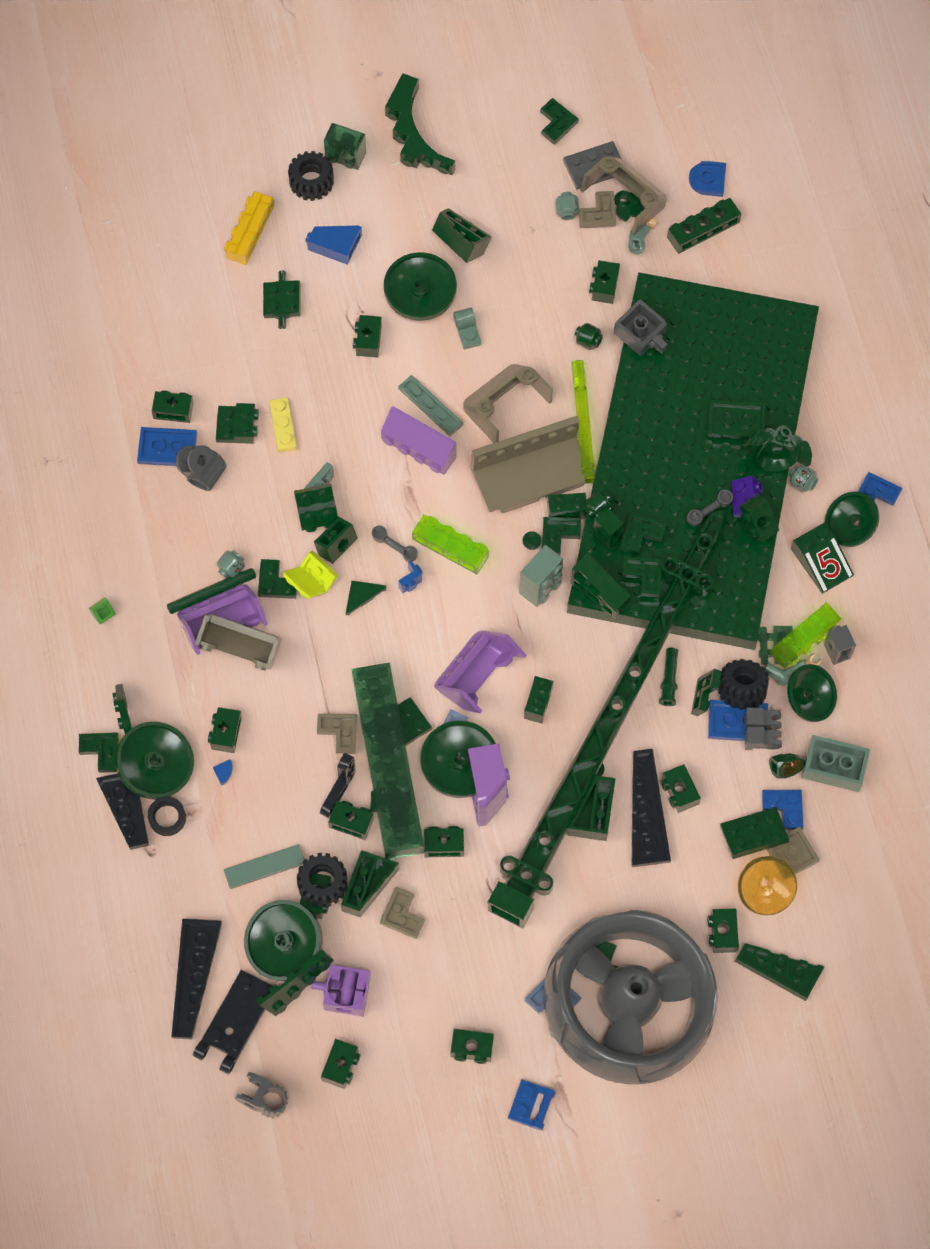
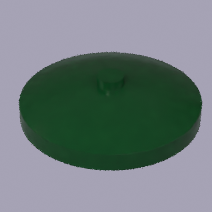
[384,252,457,321]
[421,721,496,798]
[115,722,194,800]
[244,900,323,981]

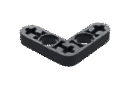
[319,753,356,818]

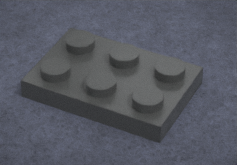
[563,141,621,190]

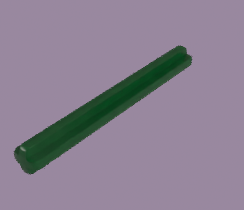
[167,568,256,614]

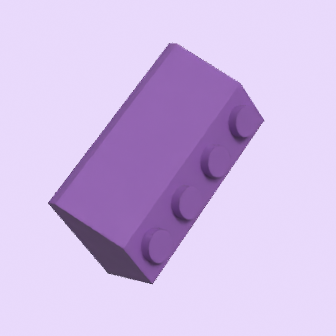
[381,406,456,475]

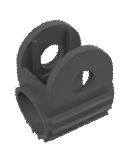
[176,445,227,491]
[235,1072,289,1119]

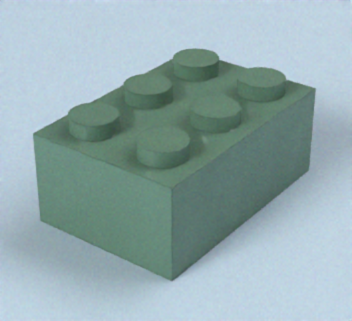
[519,545,563,607]
[802,735,870,792]

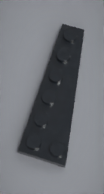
[631,749,671,867]
[171,919,222,1040]

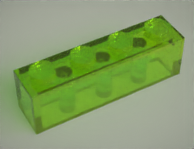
[412,514,489,575]
[769,602,842,669]

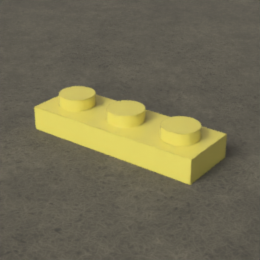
[269,397,297,453]

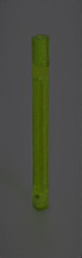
[571,360,595,484]

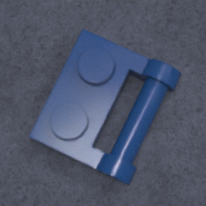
[508,1079,556,1131]

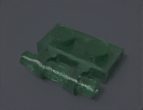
[758,626,794,665]

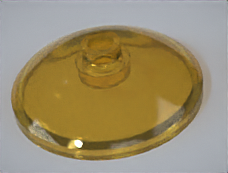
[737,856,797,915]

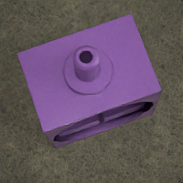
[311,964,371,1017]

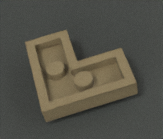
[579,191,616,228]
[317,714,357,754]
[380,887,425,939]

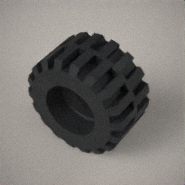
[288,151,334,201]
[718,659,769,710]
[297,853,348,908]

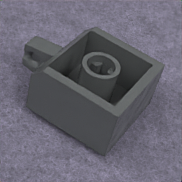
[614,300,667,356]

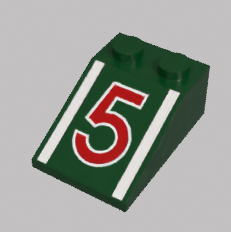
[791,522,854,594]

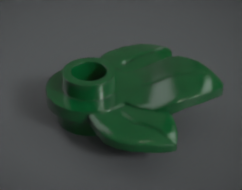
[614,190,644,221]

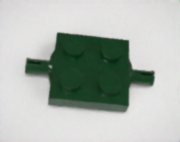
[263,270,301,329]

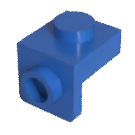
[398,561,423,593]

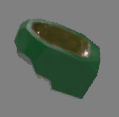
[769,753,805,779]

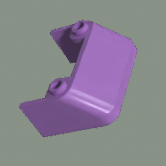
[177,584,268,655]
[434,631,527,713]
[468,743,510,827]

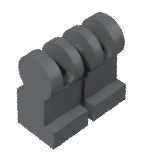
[744,708,782,750]

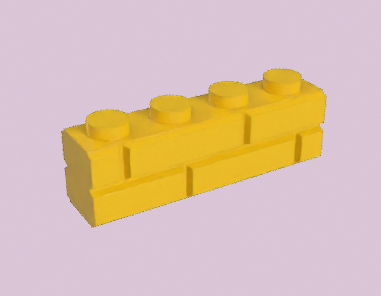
[224,191,274,265]

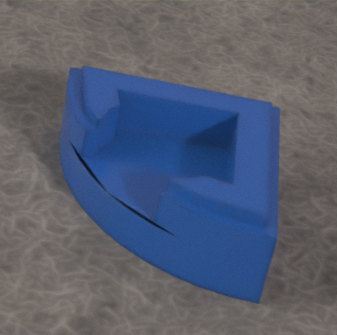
[213,759,233,786]

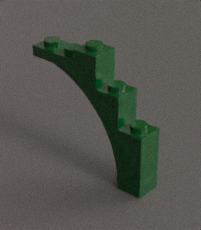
[385,73,455,175]

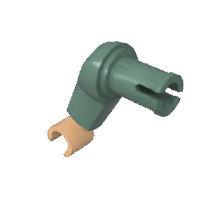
[628,217,658,254]
[764,653,821,686]

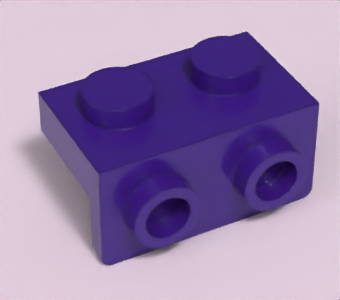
[732,476,763,518]

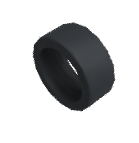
[148,797,186,836]

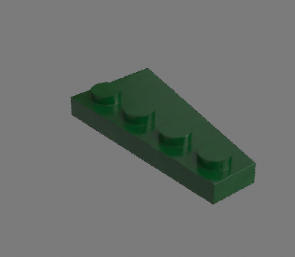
[735,943,825,1001]
[256,949,334,1016]

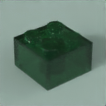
[324,123,366,170]

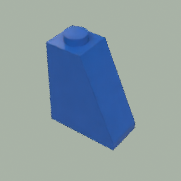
[306,225,362,265]

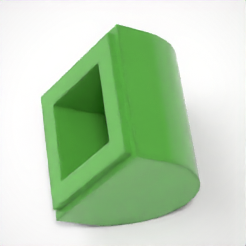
[89,597,116,624]

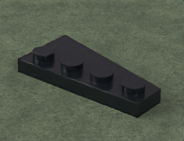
[96,774,149,850]

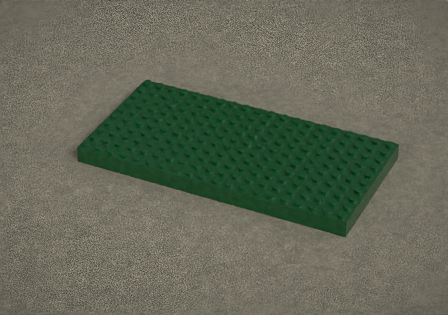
[567,272,819,650]

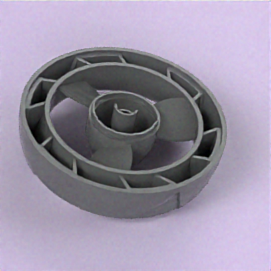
[543,910,718,1085]

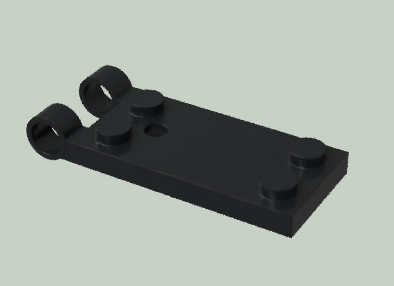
[193,970,273,1075]

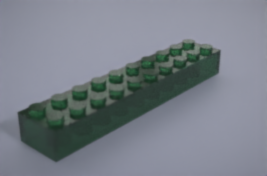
[351,662,424,859]

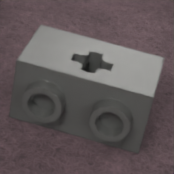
[824,625,856,665]

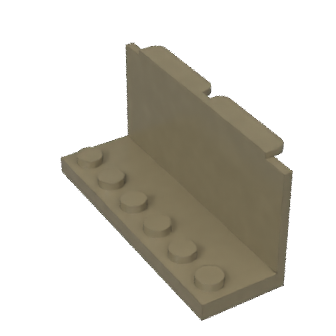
[470,416,594,513]

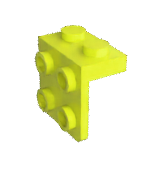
[283,551,339,599]

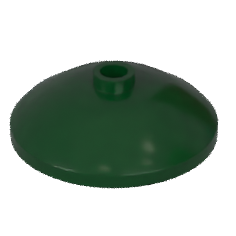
[825,492,879,547]
[787,664,837,722]

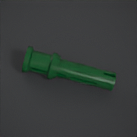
[659,648,679,707]

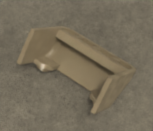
[580,156,667,235]
[463,364,553,443]
[195,613,282,671]

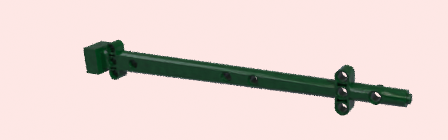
[487,511,727,929]

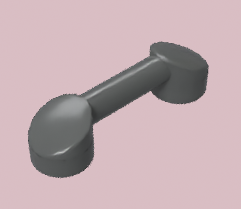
[687,490,733,526]
[372,525,418,562]

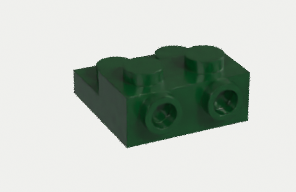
[216,403,259,444]
[294,483,338,532]

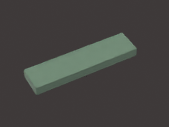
[398,375,463,437]
[224,844,304,889]

